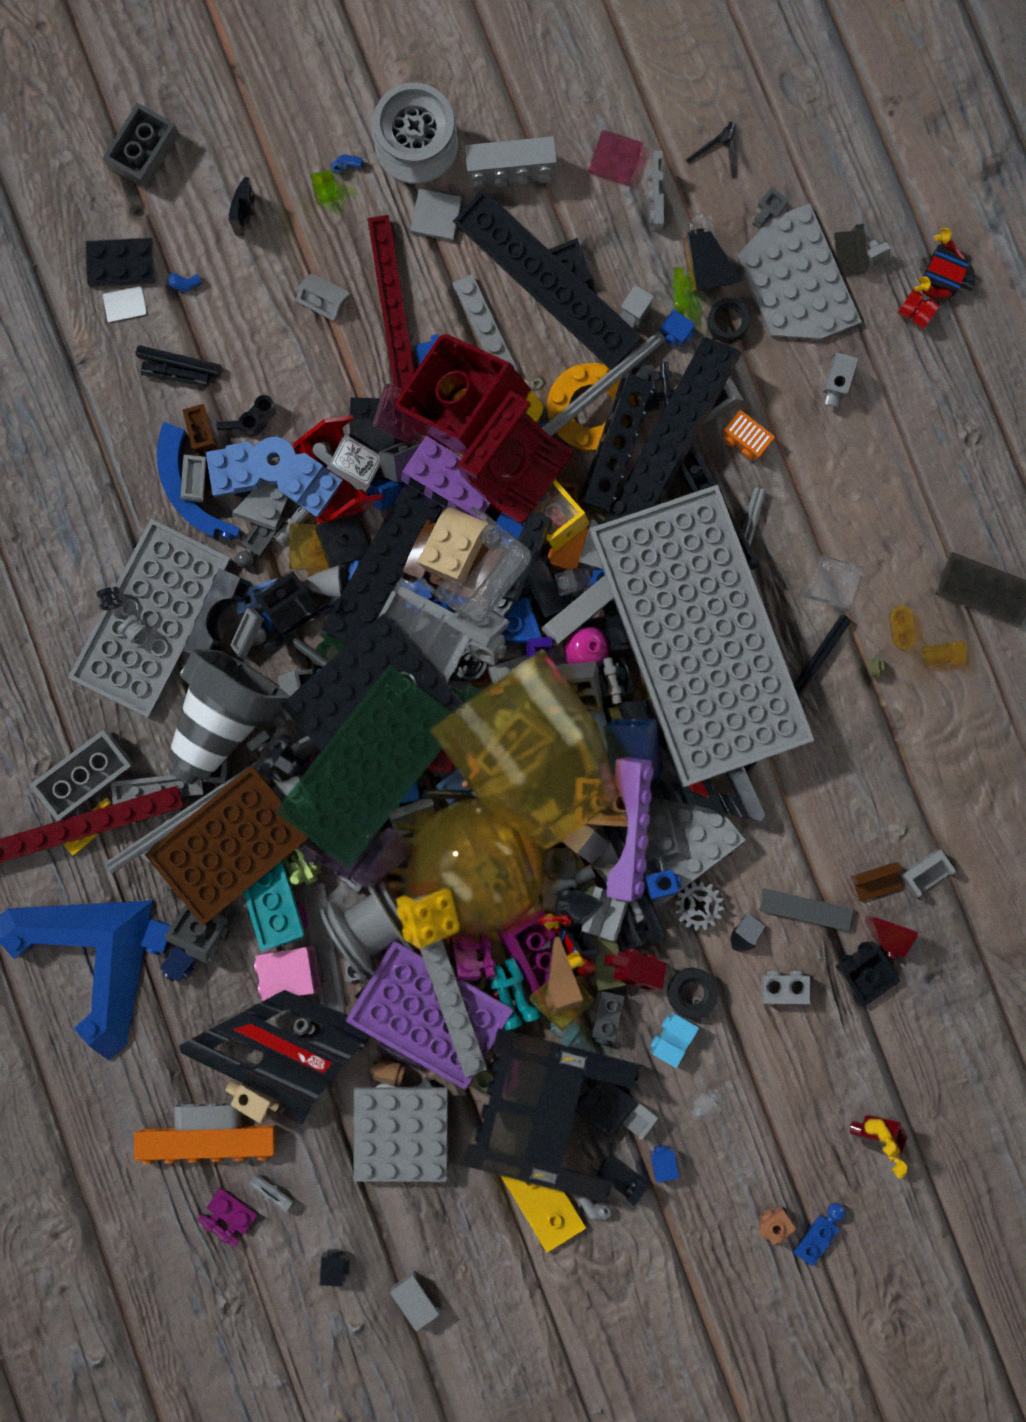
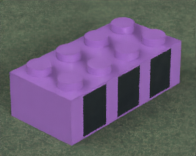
[401,436,491,520]

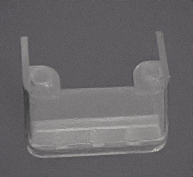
[417,507,531,624]

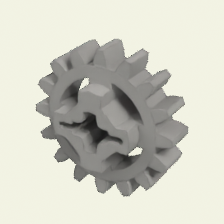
[674,881,724,930]

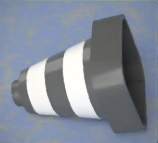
[168,649,289,785]

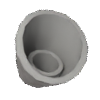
[302,565,349,597]

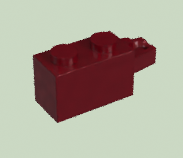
[604,949,667,991]

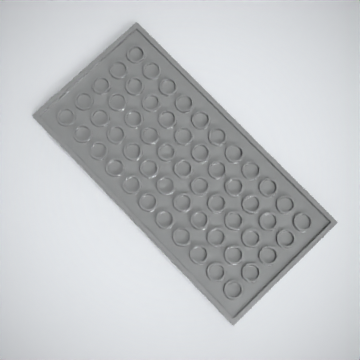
[589,485,814,787]

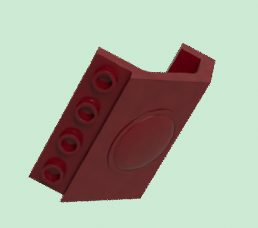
[457,390,574,525]

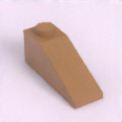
[545,937,583,1015]

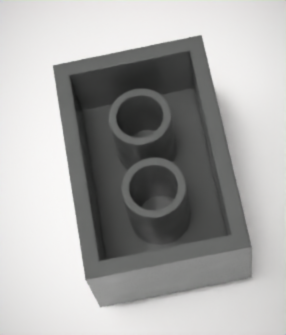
[103,102,180,189]

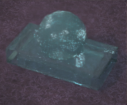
[551,1016,581,1046]

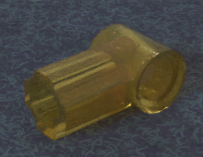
[922,641,969,666]

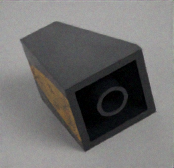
[682,228,741,292]

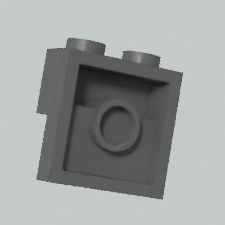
[165,905,230,963]

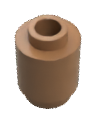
[370,1057,405,1086]

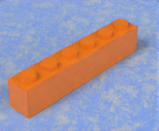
[134,1124,276,1164]

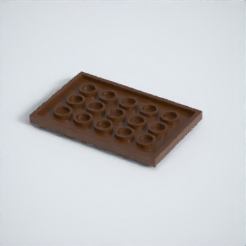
[144,766,311,926]

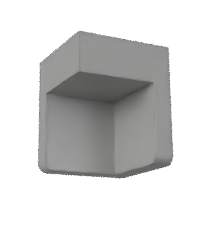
[623,1101,658,1140]

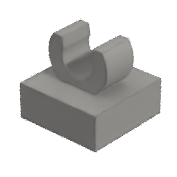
[866,240,891,271]

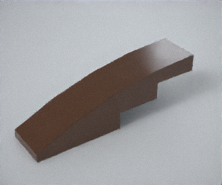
[182,404,218,499]

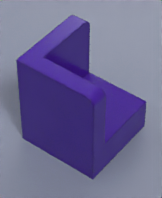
[525,637,552,670]

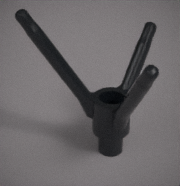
[686,121,737,178]

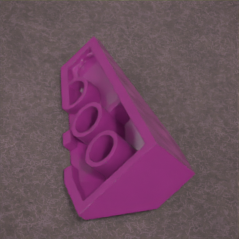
[496,910,555,1012]

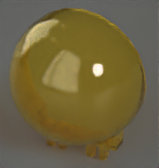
[389,798,546,935]

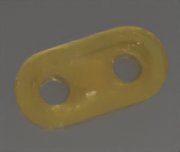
[889,605,916,651]

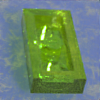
[673,267,689,315]

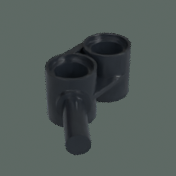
[217,395,277,436]

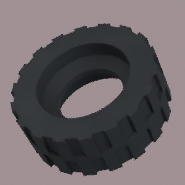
[667,967,719,1019]

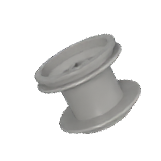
[372,82,458,184]
[320,876,415,980]

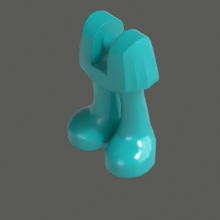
[490,958,542,1030]

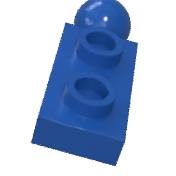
[793,1203,846,1267]

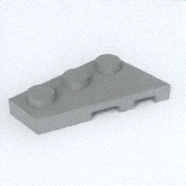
[647,150,664,231]
[233,463,289,531]

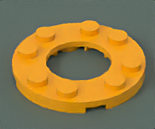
[547,363,635,452]

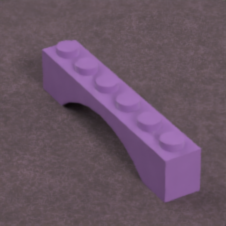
[607,757,653,901]

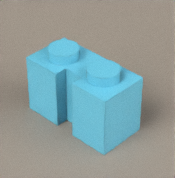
[650,1013,699,1068]

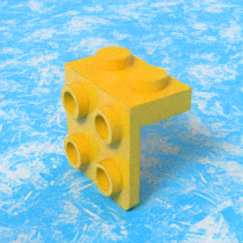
[397,888,460,949]

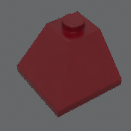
[864,916,919,960]

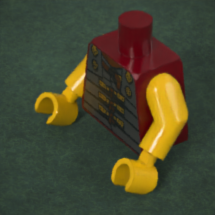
[849,1115,907,1179]

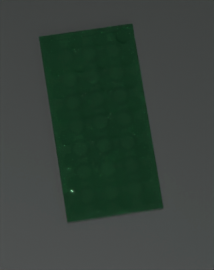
[275,665,463,869]

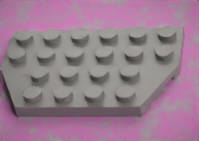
[736,203,861,341]

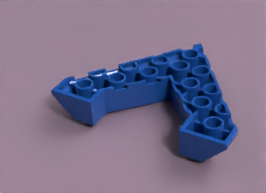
[0,900,154,1061]

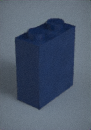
[605,719,663,782]

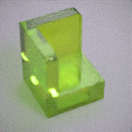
[310,170,339,205]

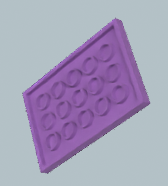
[346,941,513,1090]

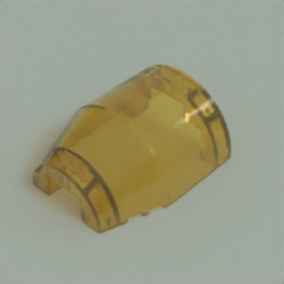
[430,649,619,850]

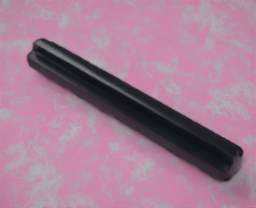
[135,345,222,377]

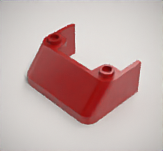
[292,415,383,523]

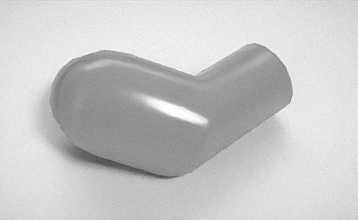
[578,1196,611,1220]

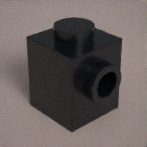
[319,1249,350,1287]

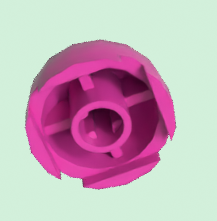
[563,627,610,669]

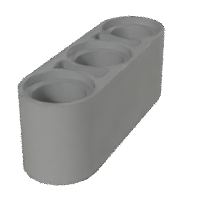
[174,1103,241,1130]

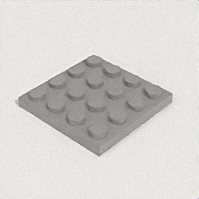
[354,1087,447,1182]

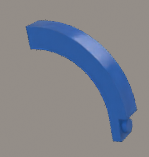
[157,422,243,541]

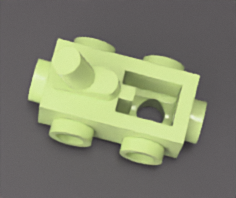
[284,839,322,886]

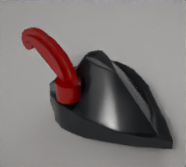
[537,890,604,928]

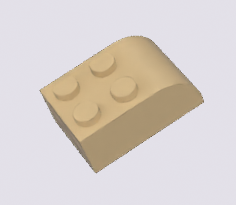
[417,507,493,587]

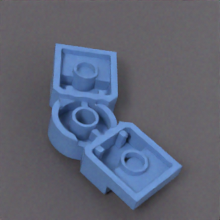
[206,437,344,518]

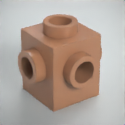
[757,1206,796,1245]

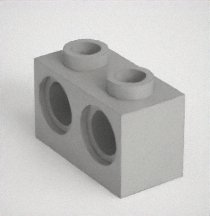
[761,970,810,1004]

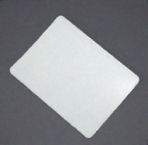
[103,287,146,322]

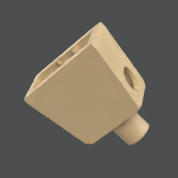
[225,1080,281,1123]

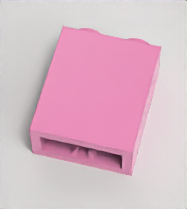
[254,945,322,1001]

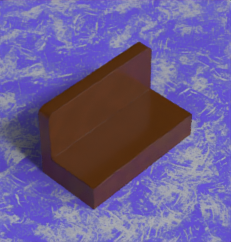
[851,862,903,901]

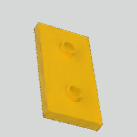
[499,1158,586,1253]

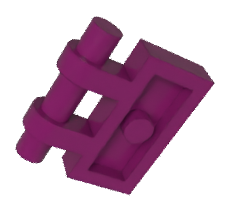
[449,934,496,981]
[197,1187,258,1247]

